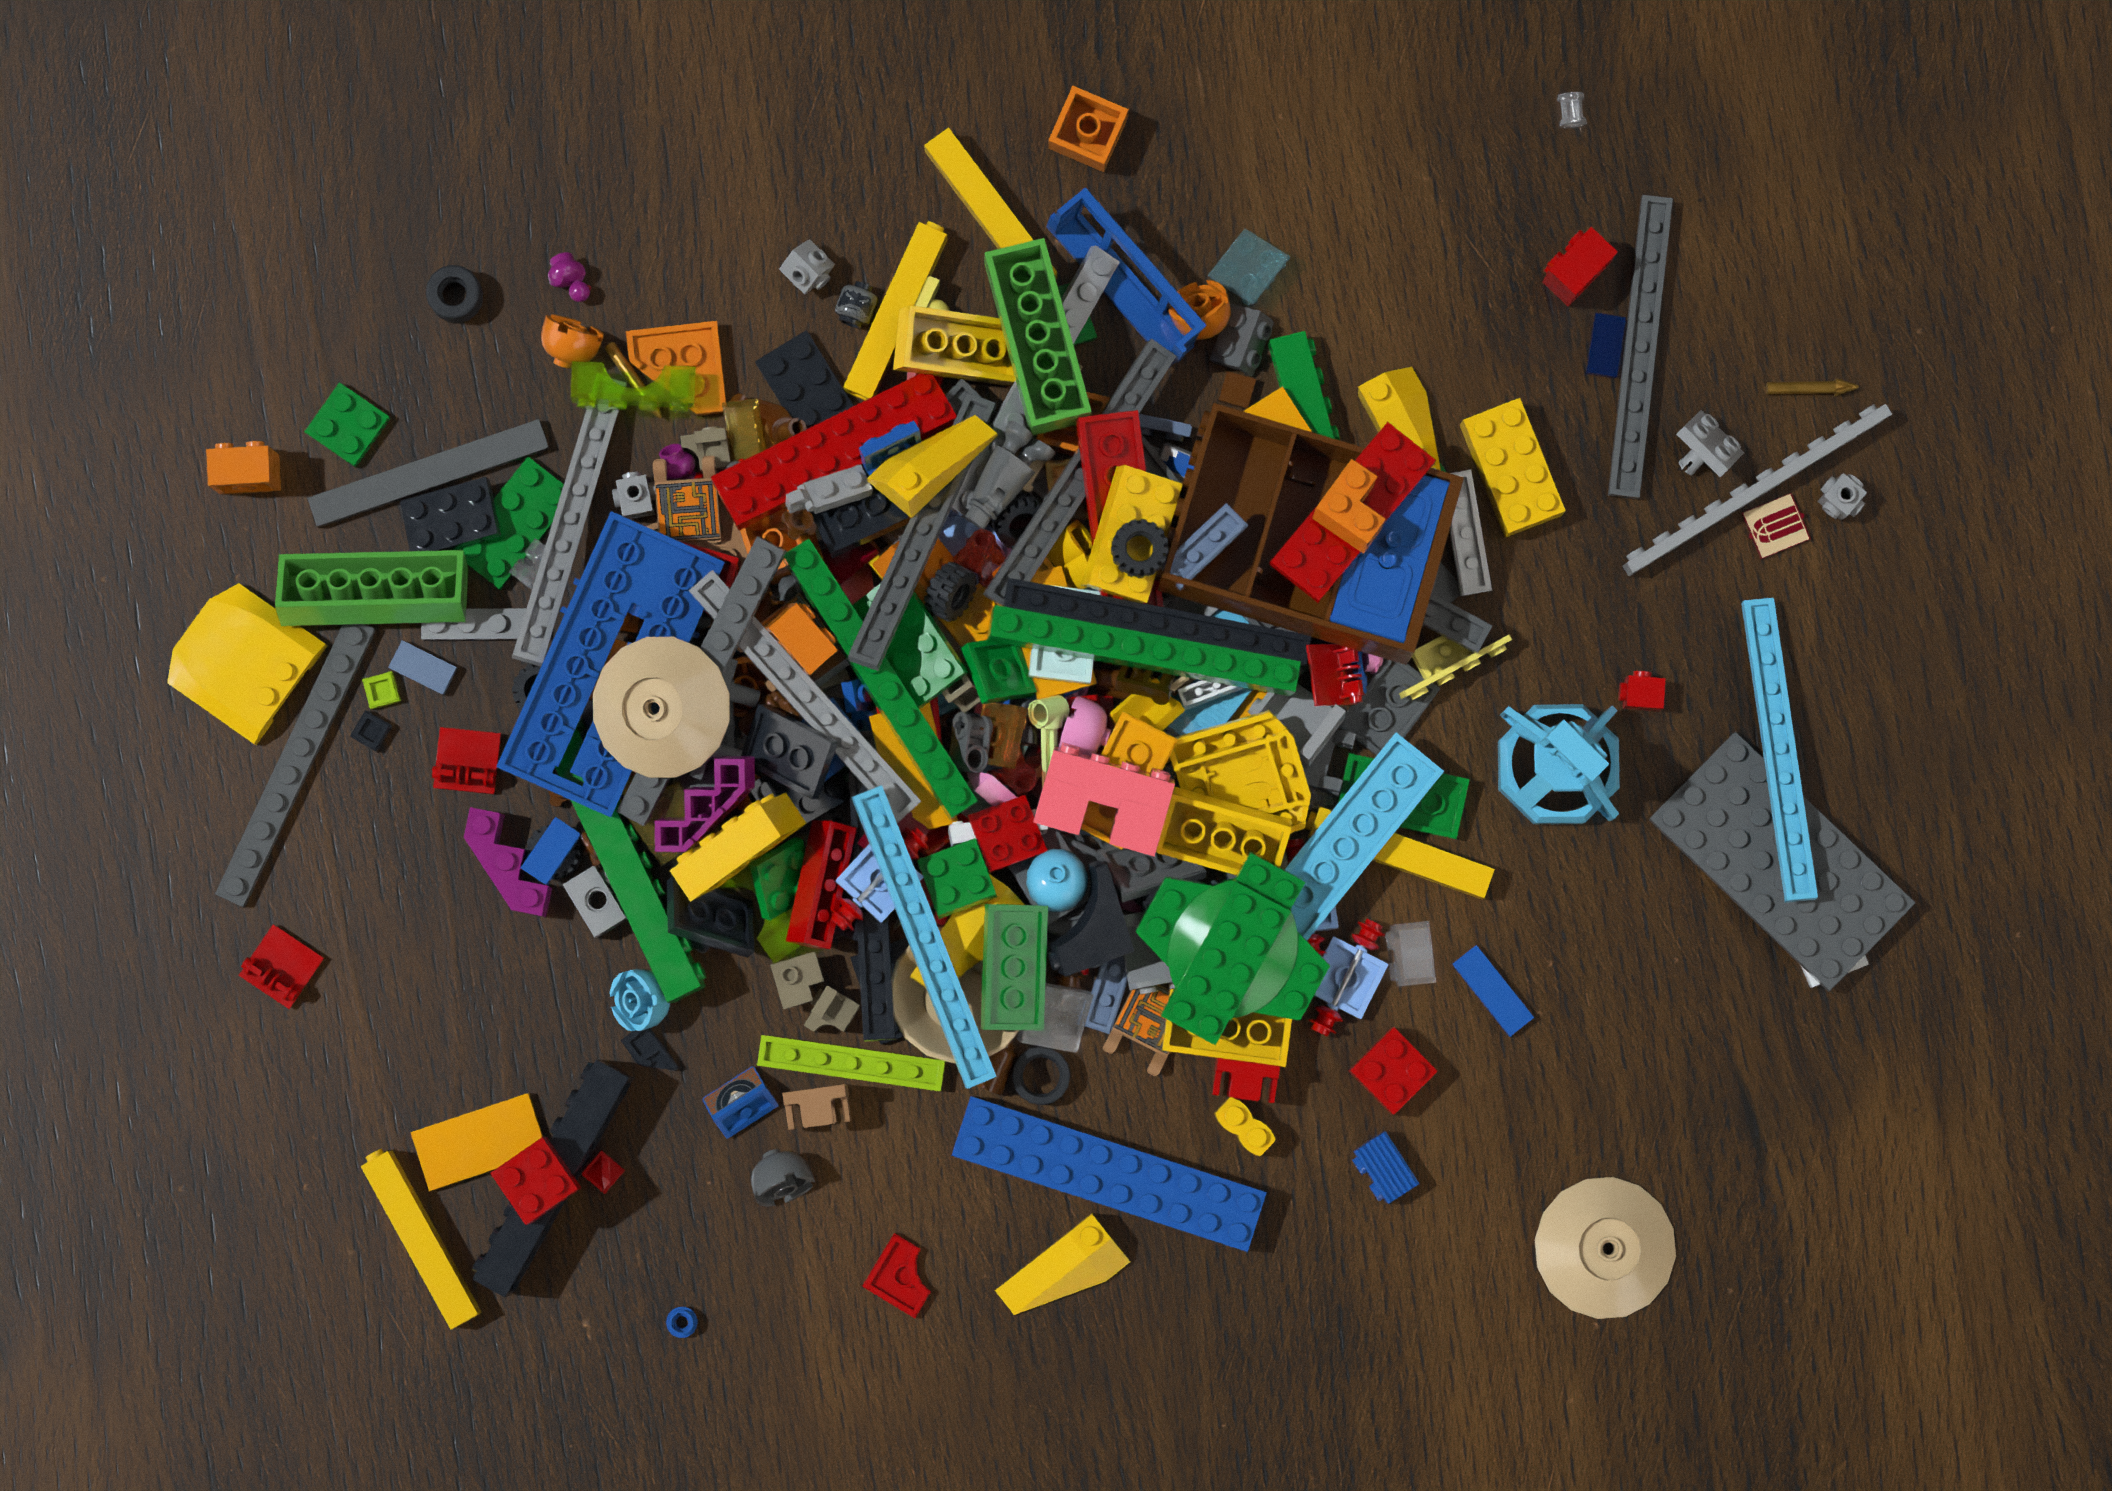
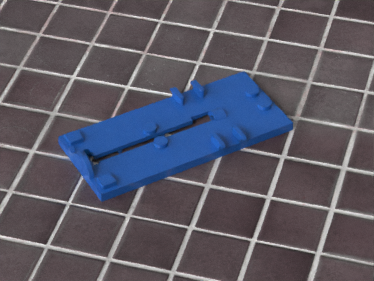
[496,511,725,817]

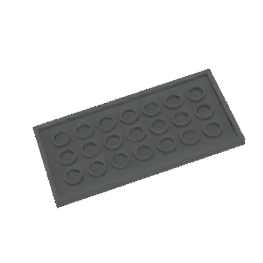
[1649,732,1915,992]

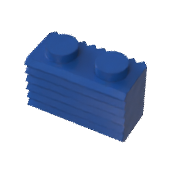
[1352,1131,1419,1204]

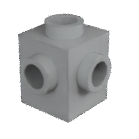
[779,239,835,294]
[612,472,656,519]
[1817,473,1867,521]

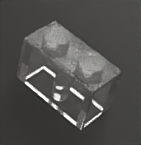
[1385,921,1436,987]

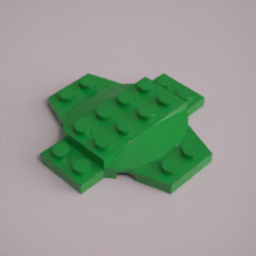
[1135,851,1330,1045]

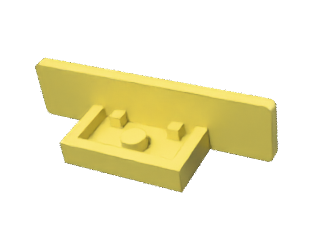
[1399,634,1512,700]

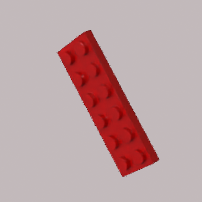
[1270,421,1436,603]

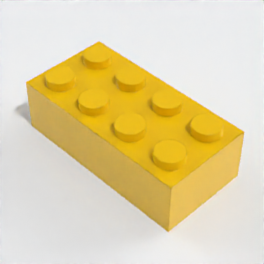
[893,305,1016,386]
[1460,398,1566,538]
[1081,465,1183,603]
[1156,787,1292,875]
[670,793,807,902]
[1162,989,1292,1067]

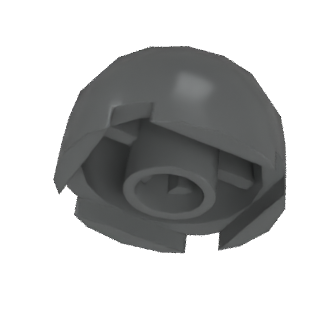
[751,1149,815,1207]

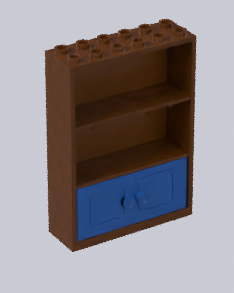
[1154,403,1464,665]

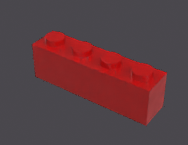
[786,820,857,950]

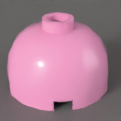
[1059,696,1112,756]

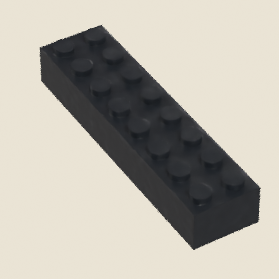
[472,1059,635,1297]

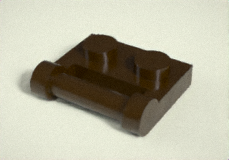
[1115,666,1175,705]

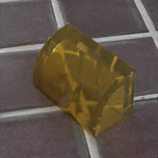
[722,398,767,461]

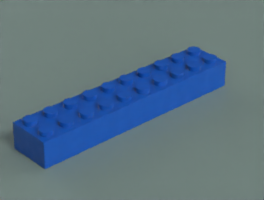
[951,1096,1267,1252]

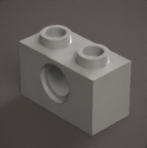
[563,865,628,938]

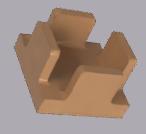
[782,1084,851,1130]

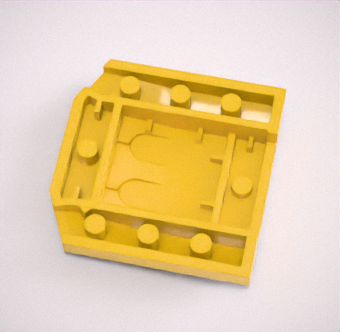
[167,583,328,745]
[1170,710,1311,833]

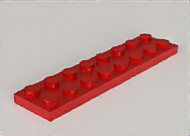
[711,373,957,530]
[1076,410,1164,664]

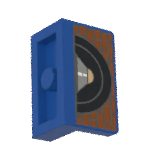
[702,1066,779,1139]

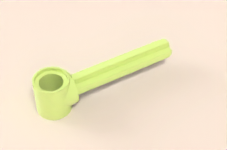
[1028,695,1070,788]

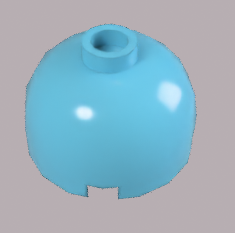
[1026,849,1088,912]
[610,969,670,1031]

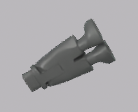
[965,421,1055,530]

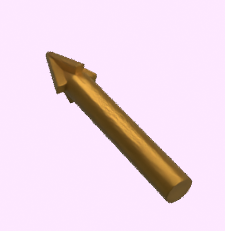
[604,342,662,419]
[1766,378,1859,397]

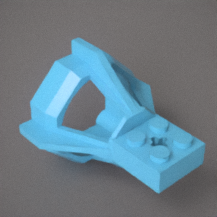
[1498,704,1620,824]

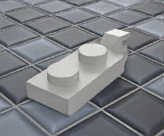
[785,464,873,514]

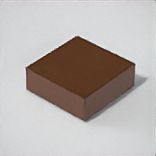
[1218,371,1256,409]

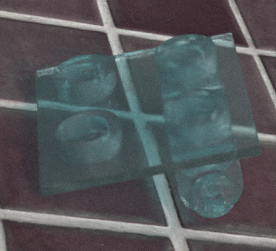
[1208,229,1290,307]

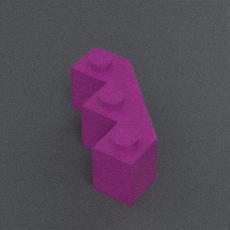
[655,756,755,852]
[464,807,552,918]

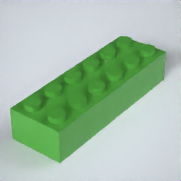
[984,238,1092,435]
[275,550,468,626]

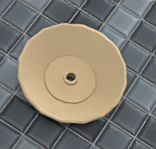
[593,637,730,778]
[892,926,1020,1063]
[1535,1177,1676,1319]

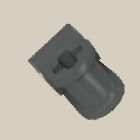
[949,712,993,773]

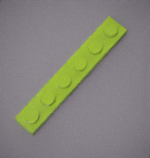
[757,1035,945,1091]

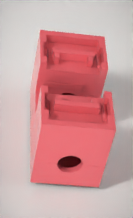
[1033,742,1175,857]

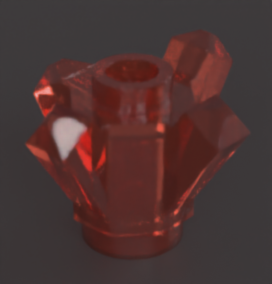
[952,529,1007,588]
[987,742,1042,797]

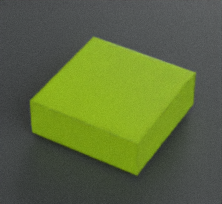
[362,671,401,710]

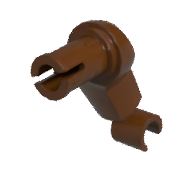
[727,393,807,444]

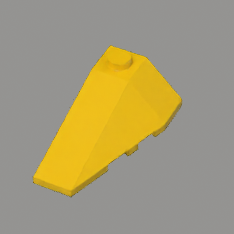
[1358,367,1441,471]
[867,415,998,518]
[910,874,1025,988]
[995,1213,1130,1315]

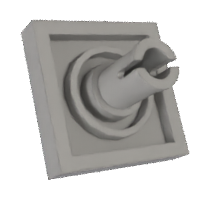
[1676,410,1744,477]

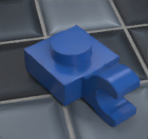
[841,676,874,731]

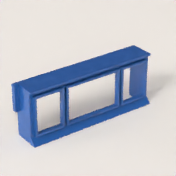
[1046,187,1207,368]

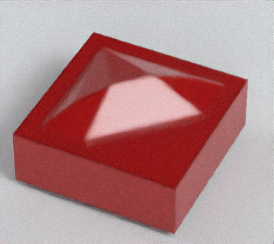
[582,1150,626,1194]

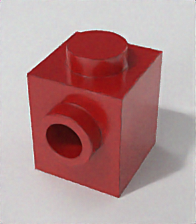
[1618,671,1666,712]

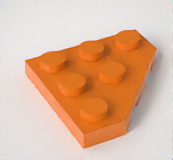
[626,321,728,416]

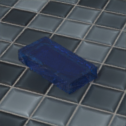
[1586,313,1626,379]

